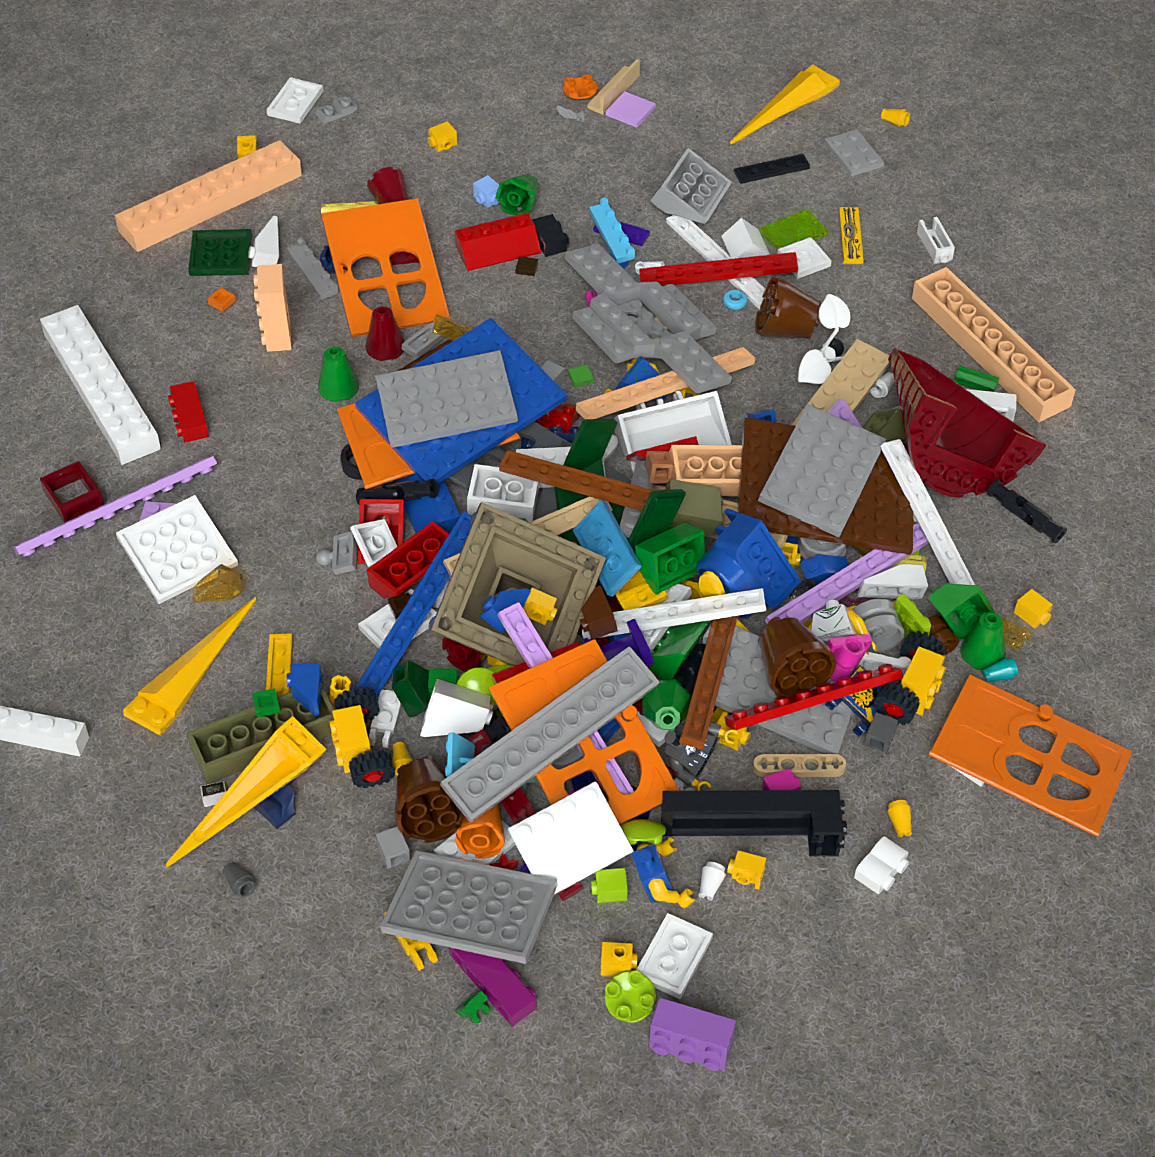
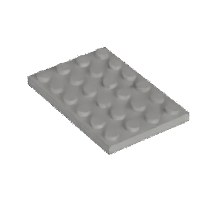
[375,350,518,448]
[758,404,887,537]
[715,626,852,754]
[380,850,558,964]

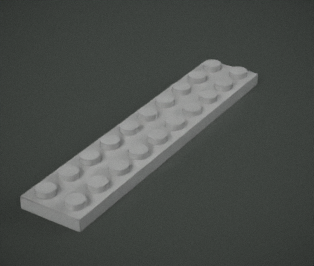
[440,646,660,822]

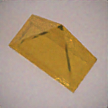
[432,314,474,340]

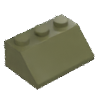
[862,406,906,442]

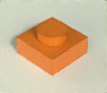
[207,287,236,312]

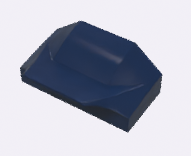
[253,784,296,829]

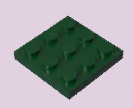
[188,229,252,276]

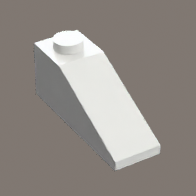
[248,216,279,267]
[857,564,928,599]

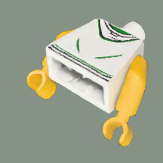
[808,600,878,655]

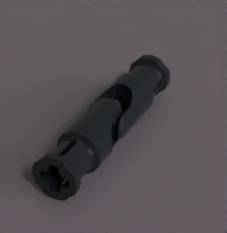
[356,478,439,505]
[987,479,1067,544]

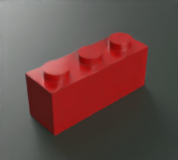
[167,381,209,443]

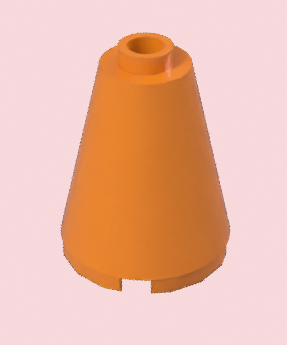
[455,803,505,859]

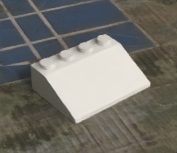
[508,781,634,895]

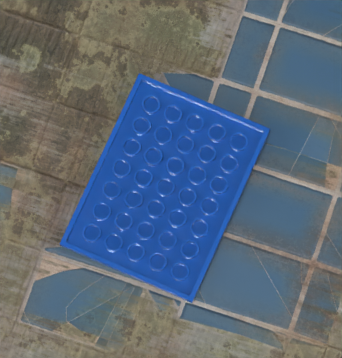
[355,318,568,484]

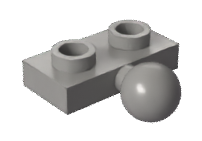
[316,531,357,575]

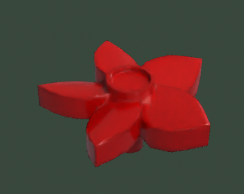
[490,853,519,870]

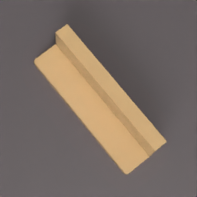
[588,59,640,114]

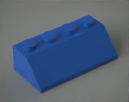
[393,474,460,533]

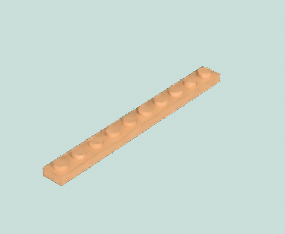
[576,347,755,419]

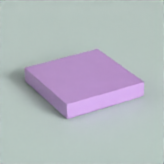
[606,91,656,128]

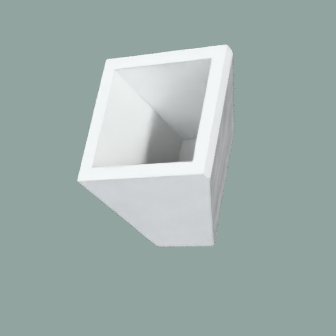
[420,679,493,737]

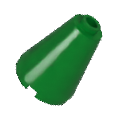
[318,347,359,402]
[960,612,1006,671]

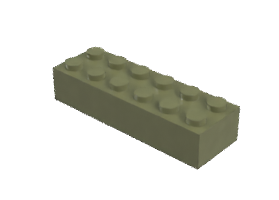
[187,687,334,784]

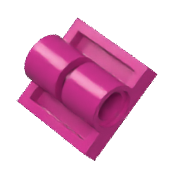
[826,634,872,682]

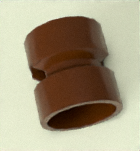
[928,615,959,655]

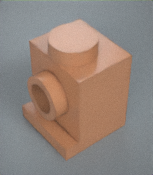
[645,451,674,483]

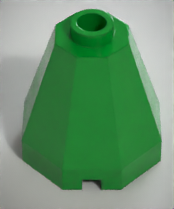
[495,174,539,216]
[642,679,690,730]

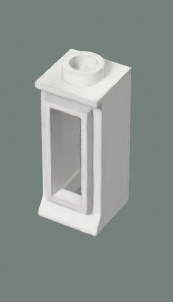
[917,217,955,264]
[966,389,1016,421]

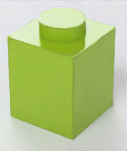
[591,868,628,903]

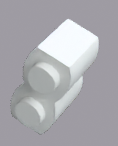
[854,836,909,894]

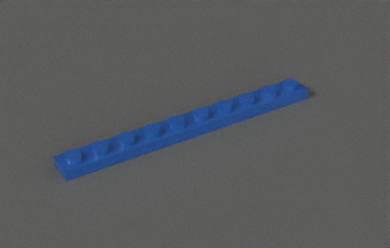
[354,511,471,697]

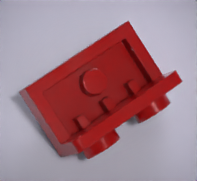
[534,403,581,430]

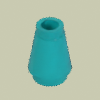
[982,657,1018,683]

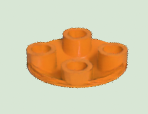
[563,74,599,99]

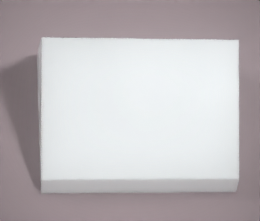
[722,218,770,259]
[350,519,397,567]

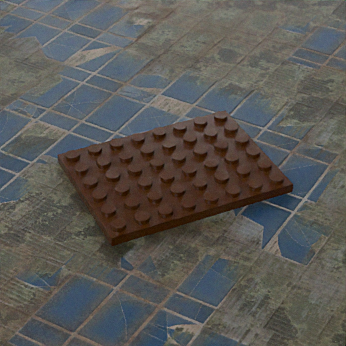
[737,417,913,555]

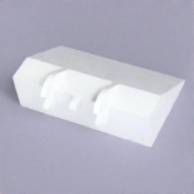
[614,391,732,473]

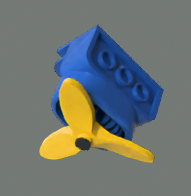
[679,509,801,632]

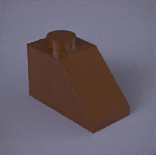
[580,585,618,640]

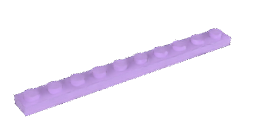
[13,456,217,557]
[765,522,929,624]
[497,602,634,795]

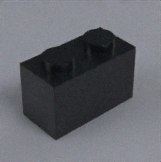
[532,214,569,257]

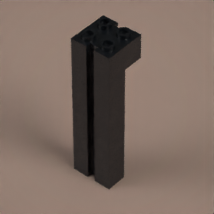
[661,790,847,857]

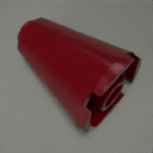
[367,167,408,204]
[365,306,405,361]
[442,637,487,672]

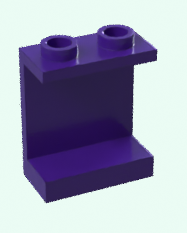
[583,619,654,666]

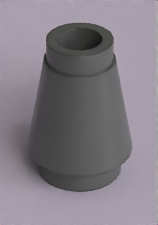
[222,863,255,897]

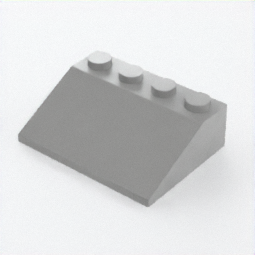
[650,148,732,224]

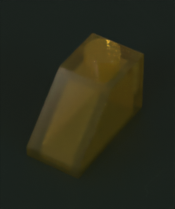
[193,564,243,603]

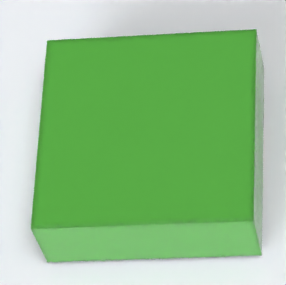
[568,365,594,387]

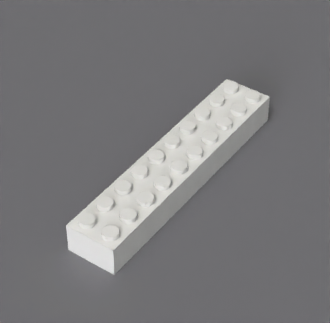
[40,305,161,465]

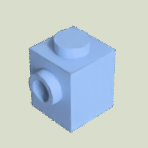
[473,175,500,208]

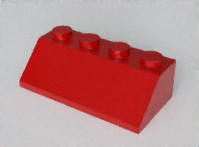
[455,213,541,271]
[366,521,449,599]

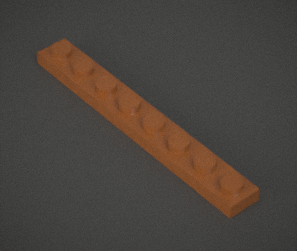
[499,450,654,511]
[679,616,738,750]

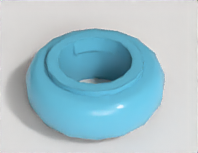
[723,290,748,310]

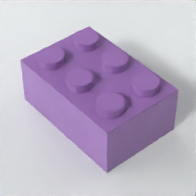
[649,998,736,1071]

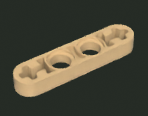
[753,754,846,777]

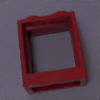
[40,461,104,523]

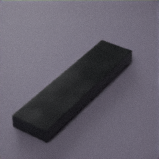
[734,154,810,184]

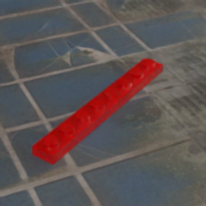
[639,252,798,286]
[724,664,903,730]

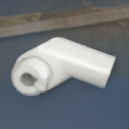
[635,261,665,275]

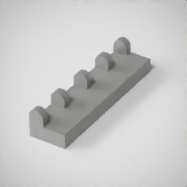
[287,237,339,300]

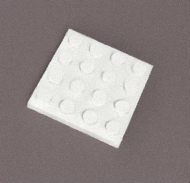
[116,495,238,604]

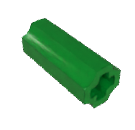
[954,365,999,392]

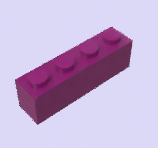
[449,947,537,1027]

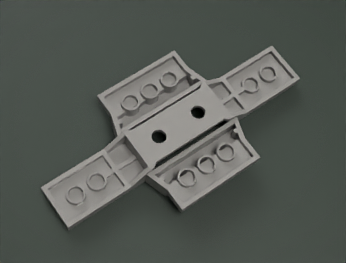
[565,244,732,394]

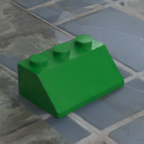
[635,522,705,594]
[928,583,995,641]
[649,620,710,680]

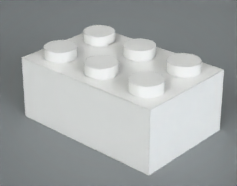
[467,464,539,523]

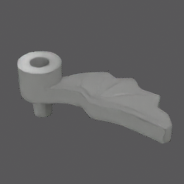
[557,106,585,122]

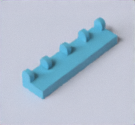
[589,197,635,263]

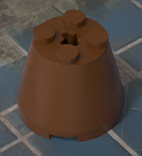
[755,277,822,339]
[758,617,836,697]
[394,756,464,843]

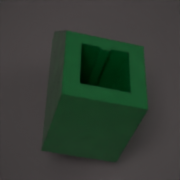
[392,660,429,717]

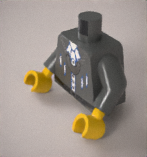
[664,722,738,791]

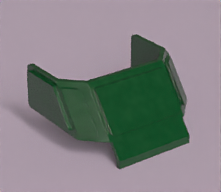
[554,419,686,554]

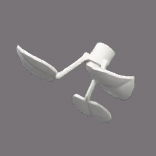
[798,294,850,384]

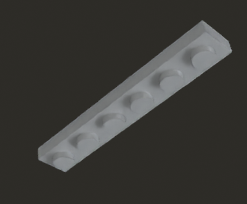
[620,460,654,538]

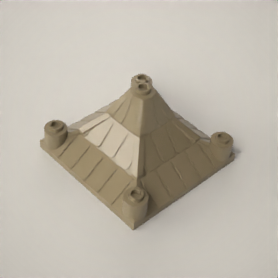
[428,502,606,666]

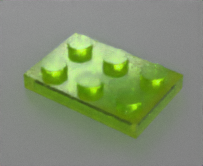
[759,209,829,252]

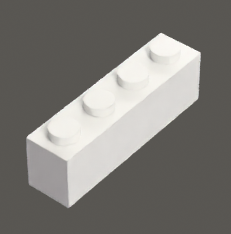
[0,706,89,757]

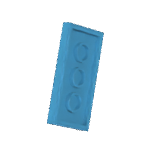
[573,500,642,597]

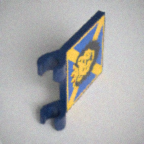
[825,665,882,737]

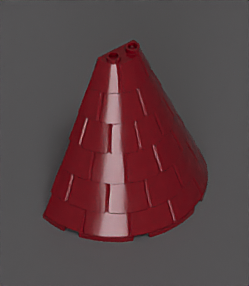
[888,348,1046,498]

